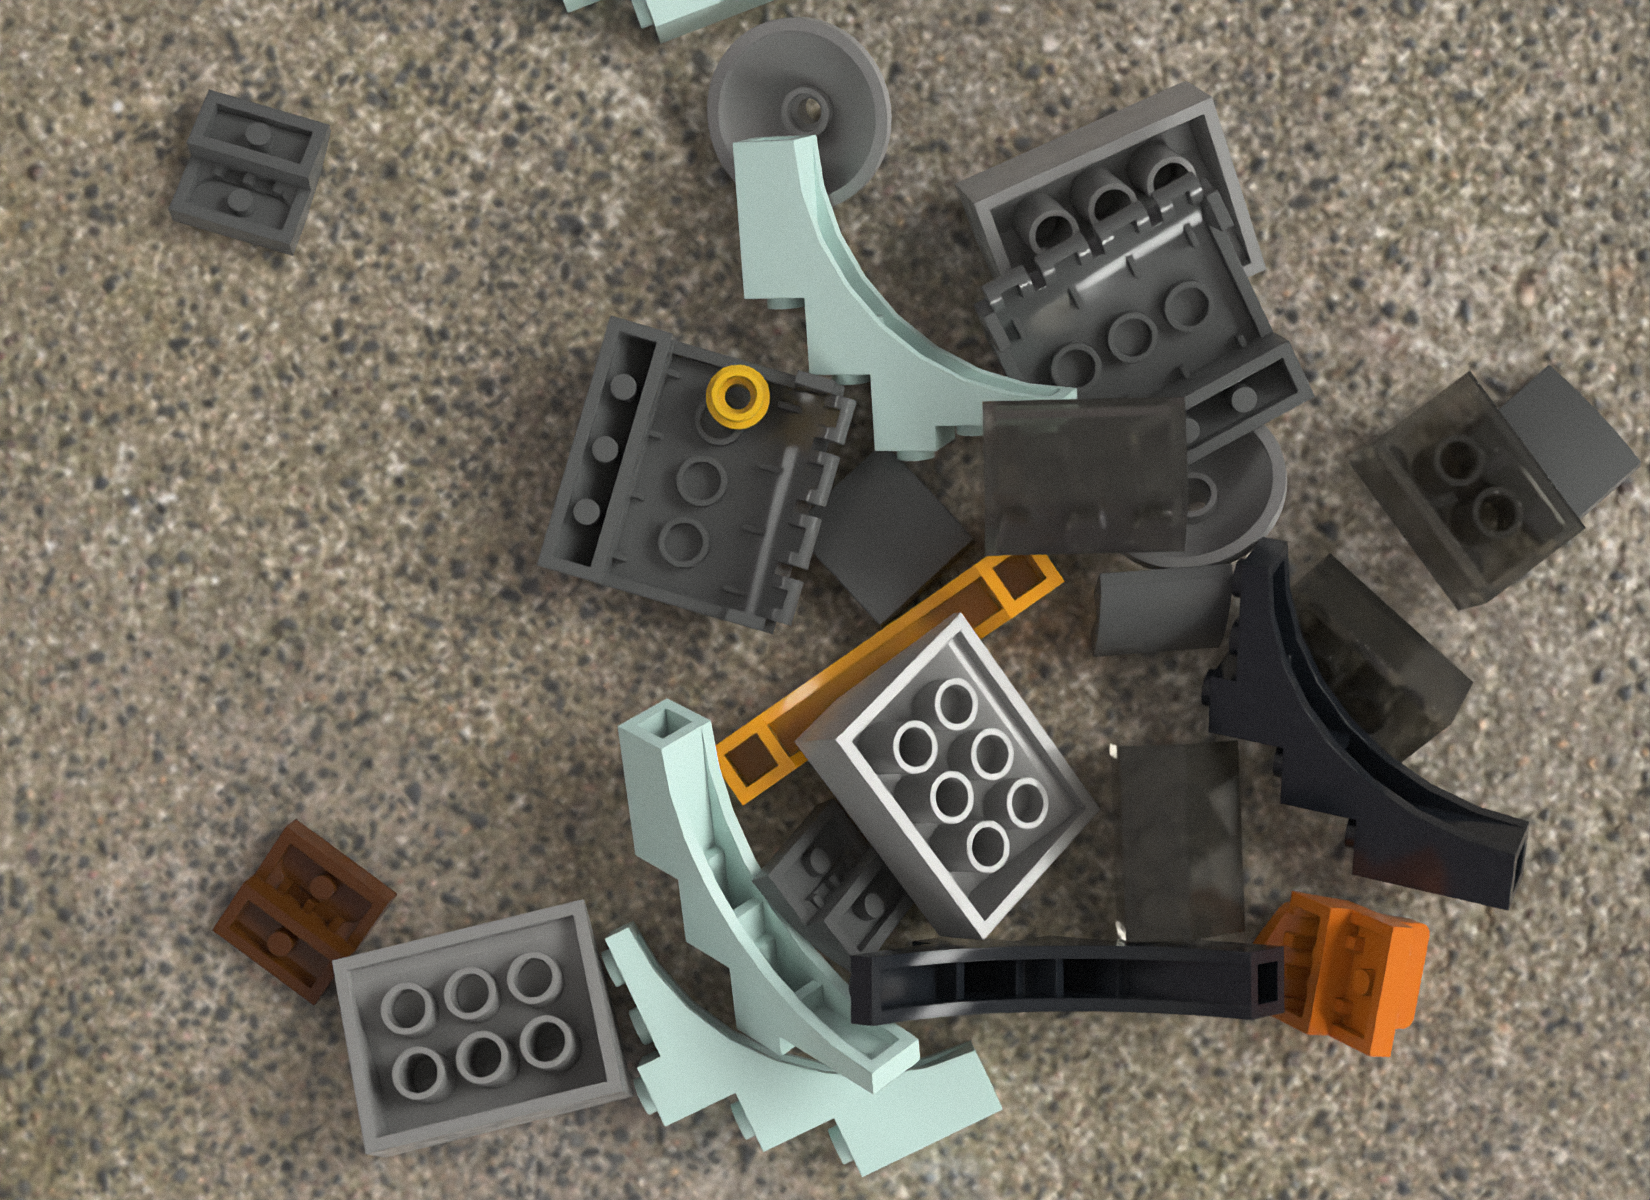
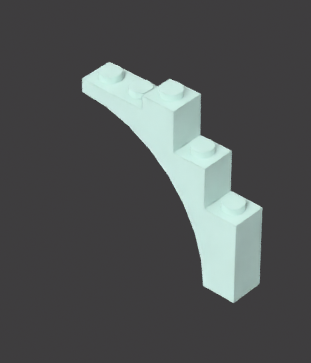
[733,135,1078,461]
[618,698,920,1095]
[601,921,1003,1177]

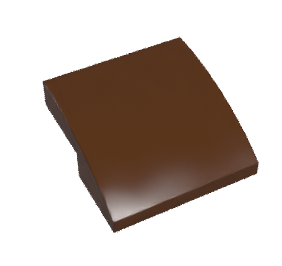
[212,819,397,1006]

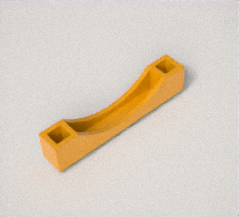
[715,528,1065,806]

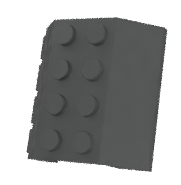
[973,171,1315,520]
[537,315,857,634]

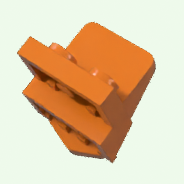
[1253,891,1430,1057]

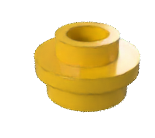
[706,365,770,430]

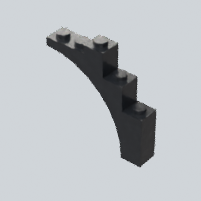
[1201,537,1530,911]
[849,935,1285,1026]

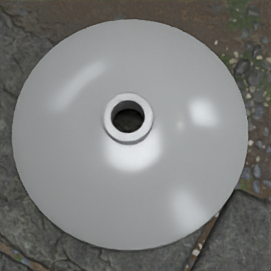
[707,16,892,207]
[1096,425,1287,570]

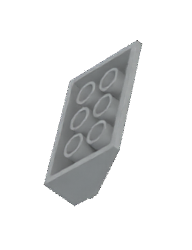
[955,81,1266,279]
[794,612,1100,940]
[332,899,634,1158]

